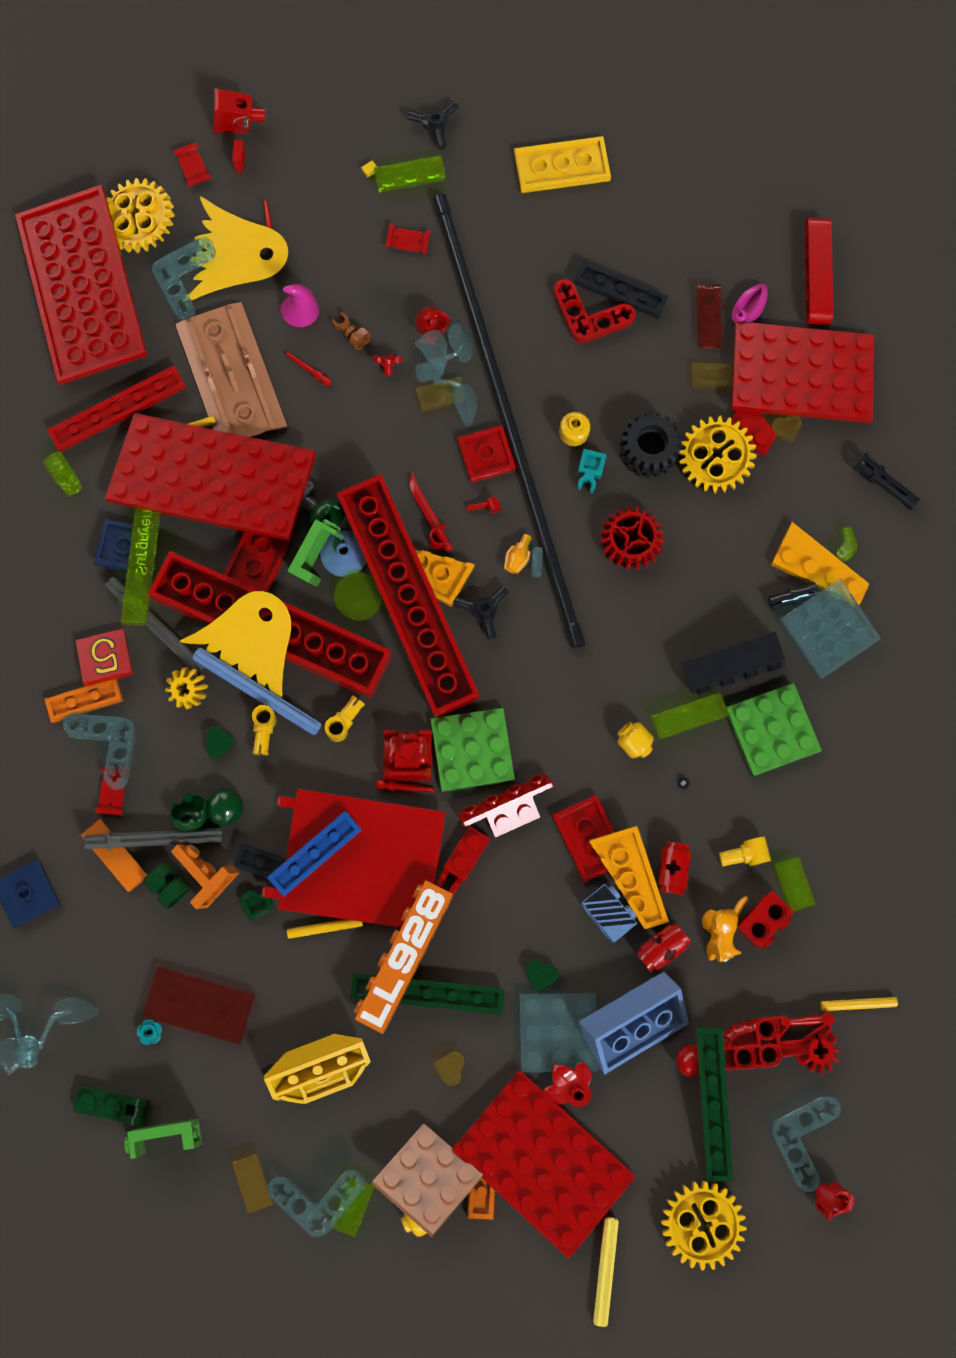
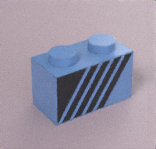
[580,884,637,944]

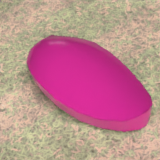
[732,284,768,323]

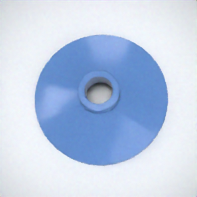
[320,530,367,577]

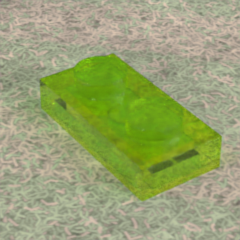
[774,857,816,911]
[331,1176,374,1237]

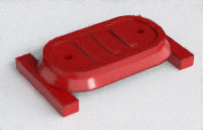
[173,142,212,187]
[385,223,431,255]
[95,768,129,815]

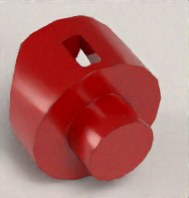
[415,306,451,342]
[814,1182,855,1222]

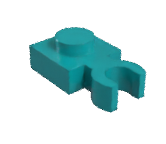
[577,449,607,494]

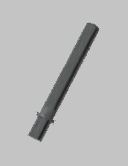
[105,577,205,674]
[84,828,222,851]

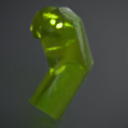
[837,527,858,561]

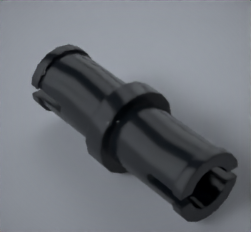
[768,582,819,611]

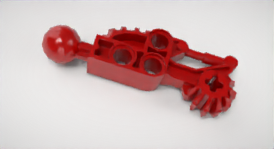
[676,1013,840,1078]

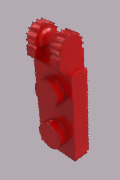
[435,826,490,896]

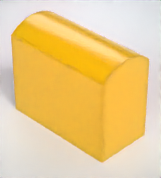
[361,161,378,178]

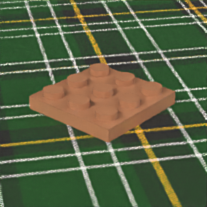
[372,1124,483,1237]

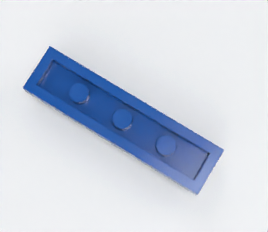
[267,811,361,897]

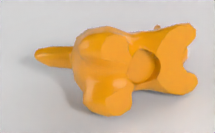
[702,896,749,962]

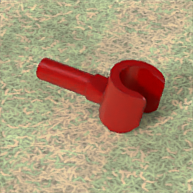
[467,497,502,514]

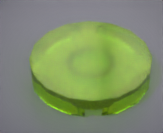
[334,573,382,621]

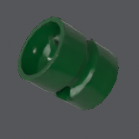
[143,861,191,910]

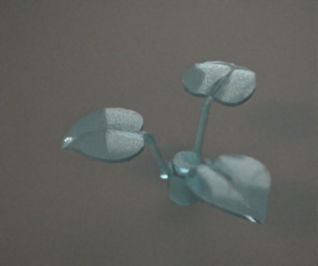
[414,323,478,427]
[0,994,99,1075]

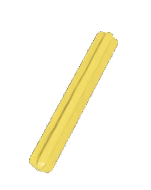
[593,1217,619,1327]

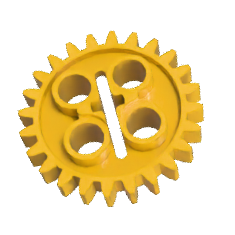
[107,178,175,253]
[679,416,757,494]
[660,1181,747,1271]

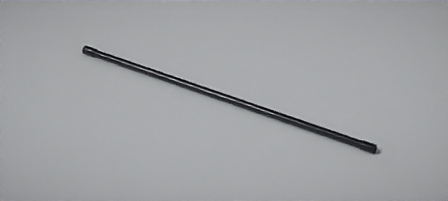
[433,193,586,649]

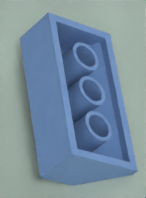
[579,972,689,1075]

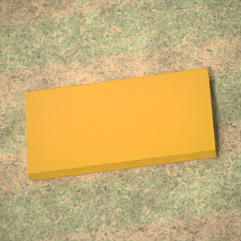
[514,136,611,193]

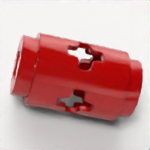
[657,842,692,895]
[636,923,691,973]

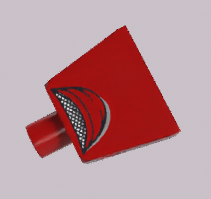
[213,89,265,133]

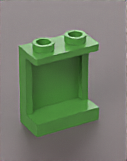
[288,519,344,587]
[124,1118,202,1159]

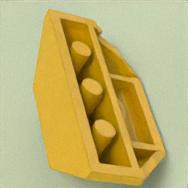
[264,1034,371,1104]

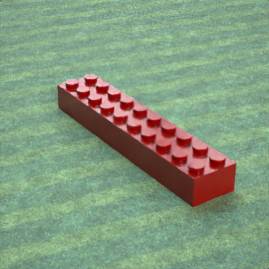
[337,474,481,718]
[148,551,392,700]

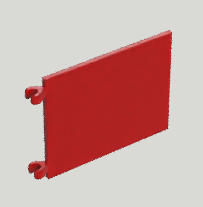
[262,789,446,928]

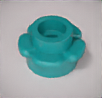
[137,1019,162,1045]

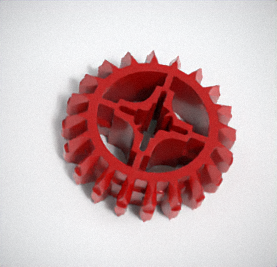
[600,506,665,570]

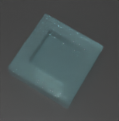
[531,547,542,577]

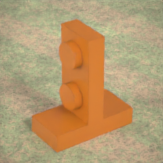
[171,844,240,909]

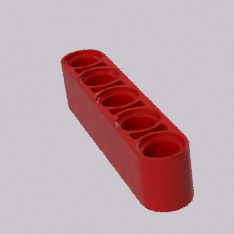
[804,217,833,325]

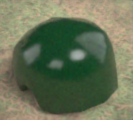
[310,499,346,526]
[206,788,243,826]
[169,793,208,832]

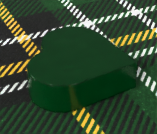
[205,727,236,760]
[240,890,273,922]
[525,960,558,992]

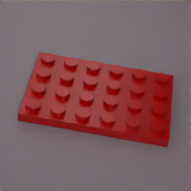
[731,321,874,423]
[452,1070,636,1259]

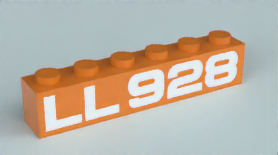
[353,881,453,1035]

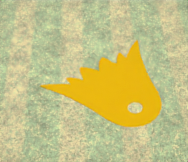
[184,197,288,303]
[179,591,291,699]

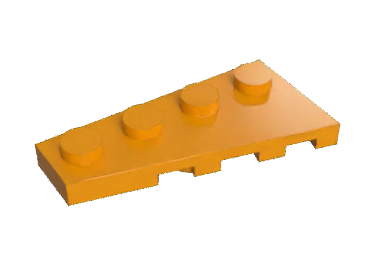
[771,522,869,607]
[415,550,475,607]
[589,825,669,929]

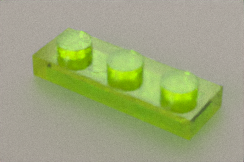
[374,155,446,192]
[651,693,729,740]

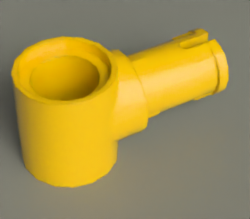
[325,695,365,742]
[252,705,277,756]
[719,836,771,867]

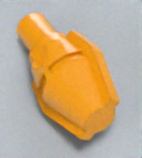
[504,534,532,574]

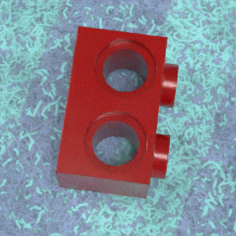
[736,891,794,949]

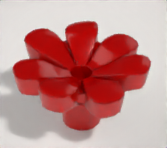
[372,354,403,375]

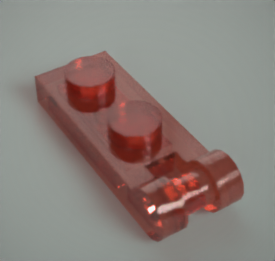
[696,284,722,348]

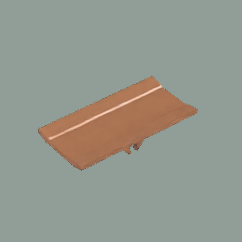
[175,302,287,437]

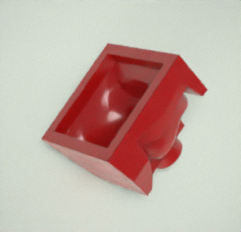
[383,730,433,781]

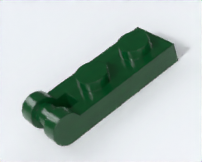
[72,1085,150,1127]

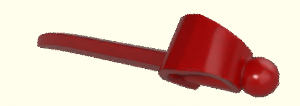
[409,473,453,551]

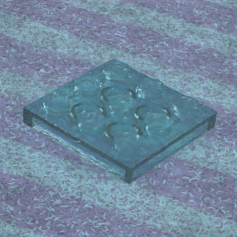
[779,578,881,679]
[519,993,598,1073]

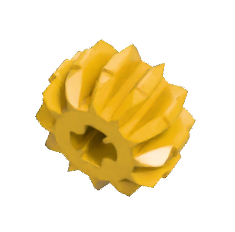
[165,667,208,709]

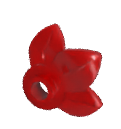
[543,1061,592,1107]

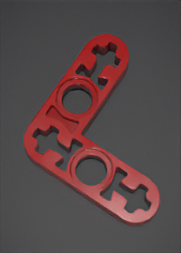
[553,279,636,344]

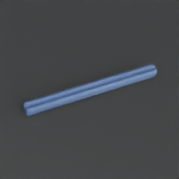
[192,648,321,735]

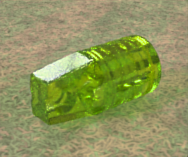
[43,452,82,496]

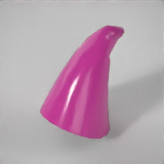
[281,284,319,327]

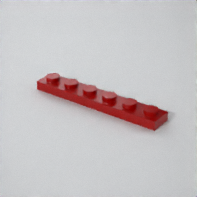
[47,365,186,452]

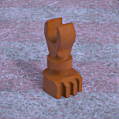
[332,312,371,350]

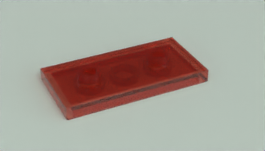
[142,967,256,1045]

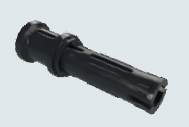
[853,452,921,510]

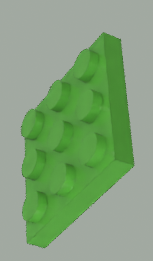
[725,683,822,777]
[431,708,515,792]

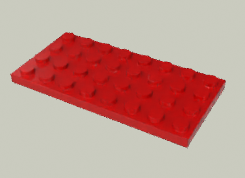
[15,185,148,385]
[105,413,316,541]

